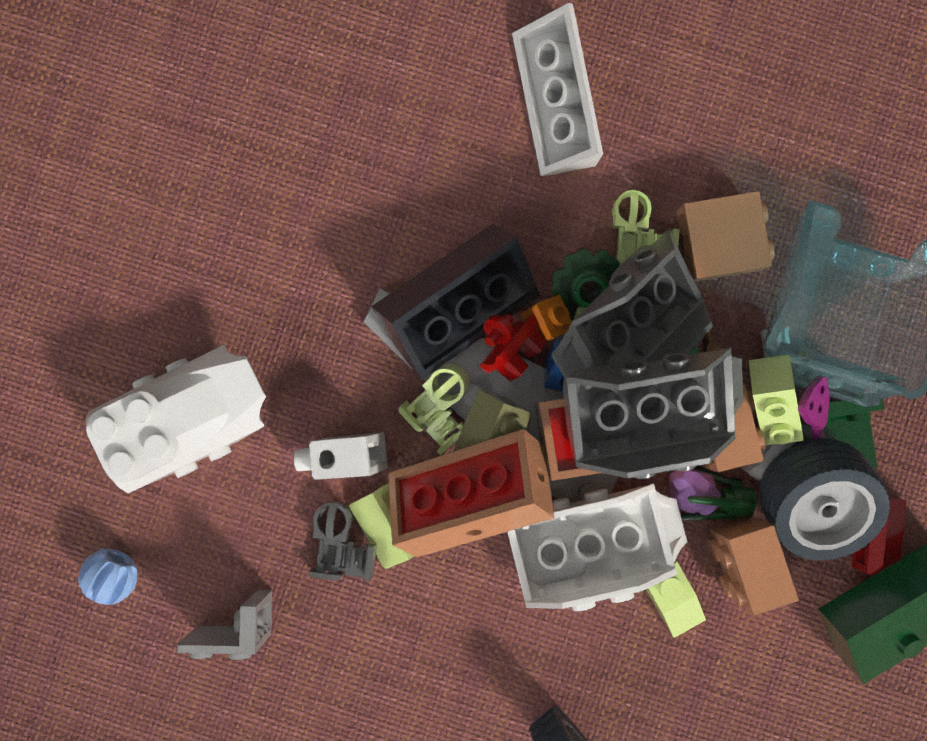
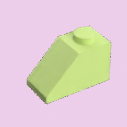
[646,560,706,638]

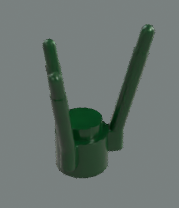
[680,466,757,521]

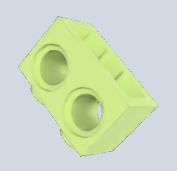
[749,354,804,445]

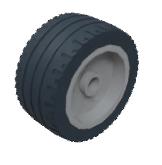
[759,438,890,561]

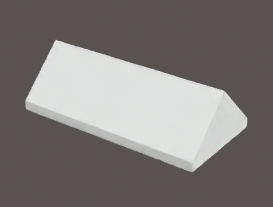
[512,3,603,176]

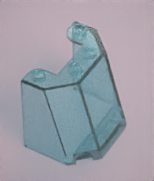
[763,200,927,407]

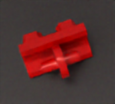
[479,312,547,381]

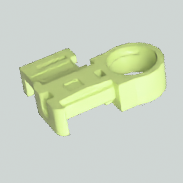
[612,190,680,265]
[398,363,470,455]

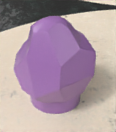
[669,469,721,515]

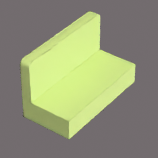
[349,482,414,569]

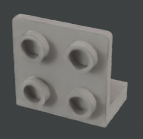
[177,590,272,660]

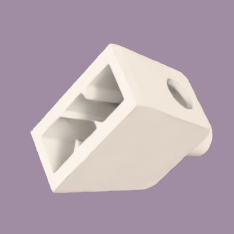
[294,432,388,480]

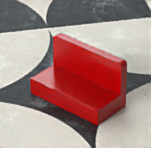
[852,498,906,575]

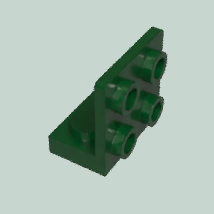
[796,394,885,468]

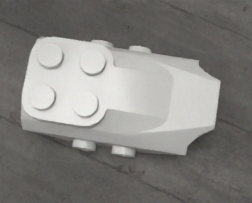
[86,344,266,493]
[508,484,687,611]

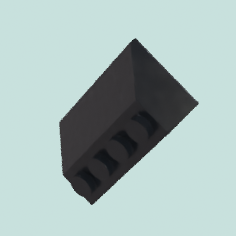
[371,224,540,380]

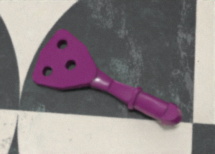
[798,376,830,439]

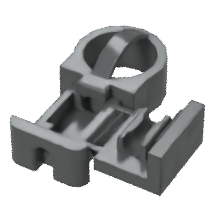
[309,501,377,581]

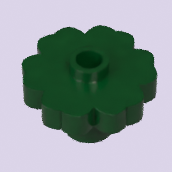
[551,247,620,320]

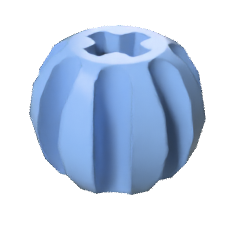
[78,548,138,605]

